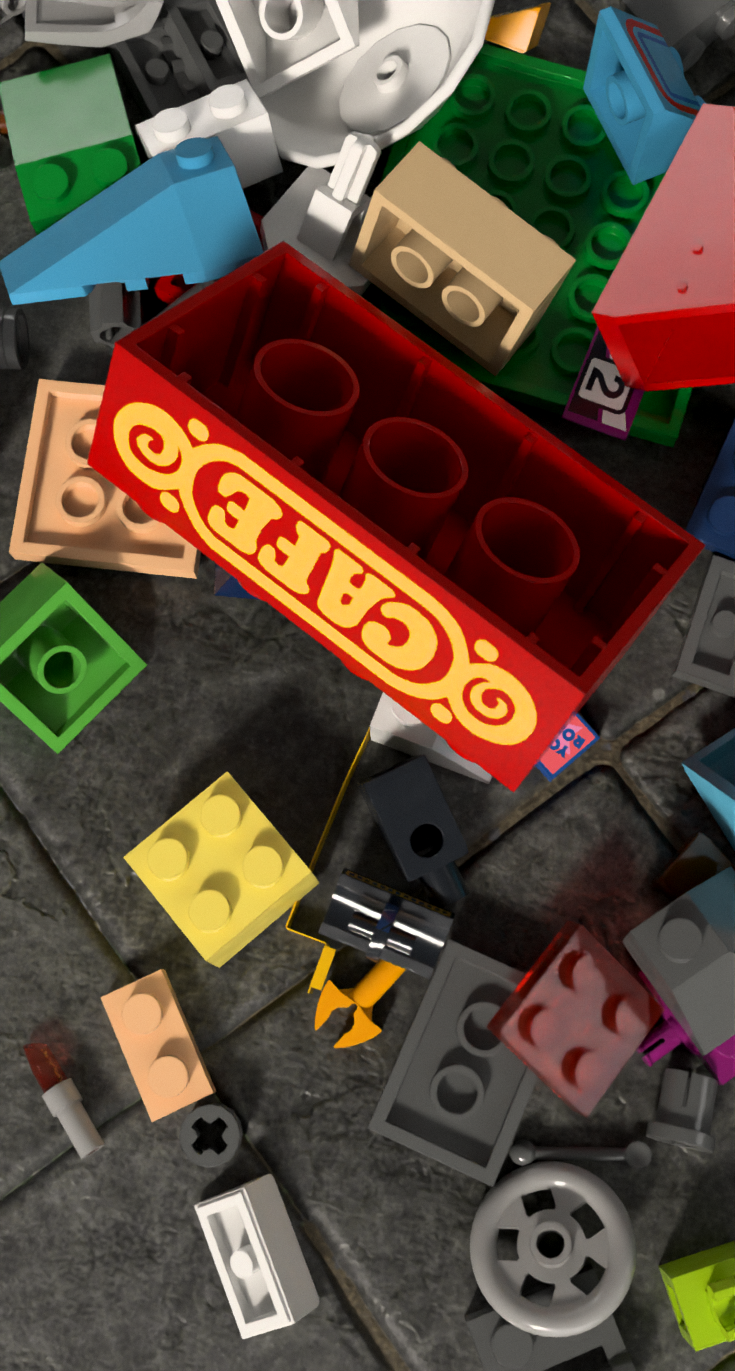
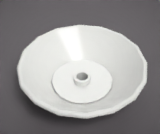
[260,0,495,169]

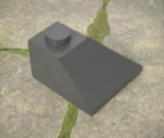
[622,866,735,1056]

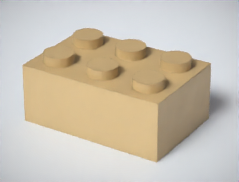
[349,141,576,377]

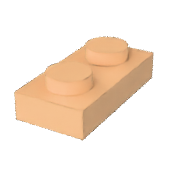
[100,969,217,1122]

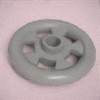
[470,1161,637,1338]

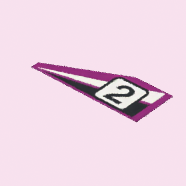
[561,326,644,441]

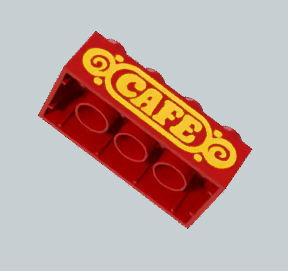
[87,240,706,792]

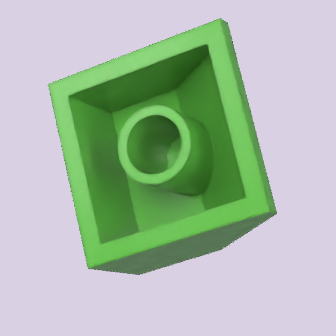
[0,562,147,754]

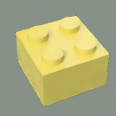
[123,771,319,968]

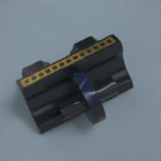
[318,868,455,979]

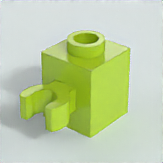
[658,1240,735,1351]

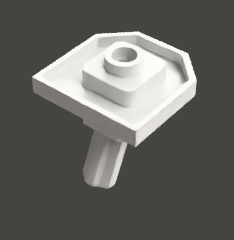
[260,131,381,296]

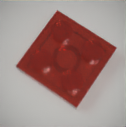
[486,921,664,1117]

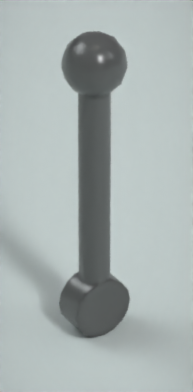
[510,1139,652,1169]

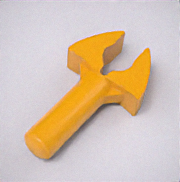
[315,959,406,1048]

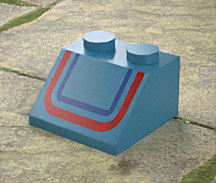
[583,6,705,185]

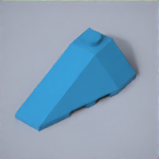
[0,136,264,305]

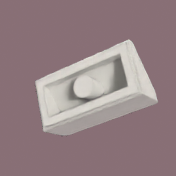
[194,1174,320,1339]

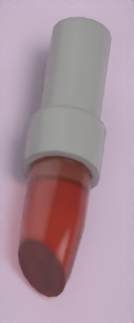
[23,1043,105,1159]

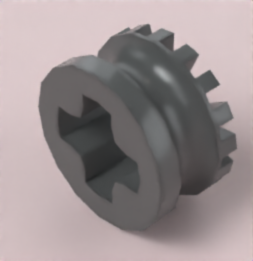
[179,1102,243,1168]

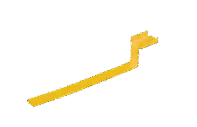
[286,727,371,994]

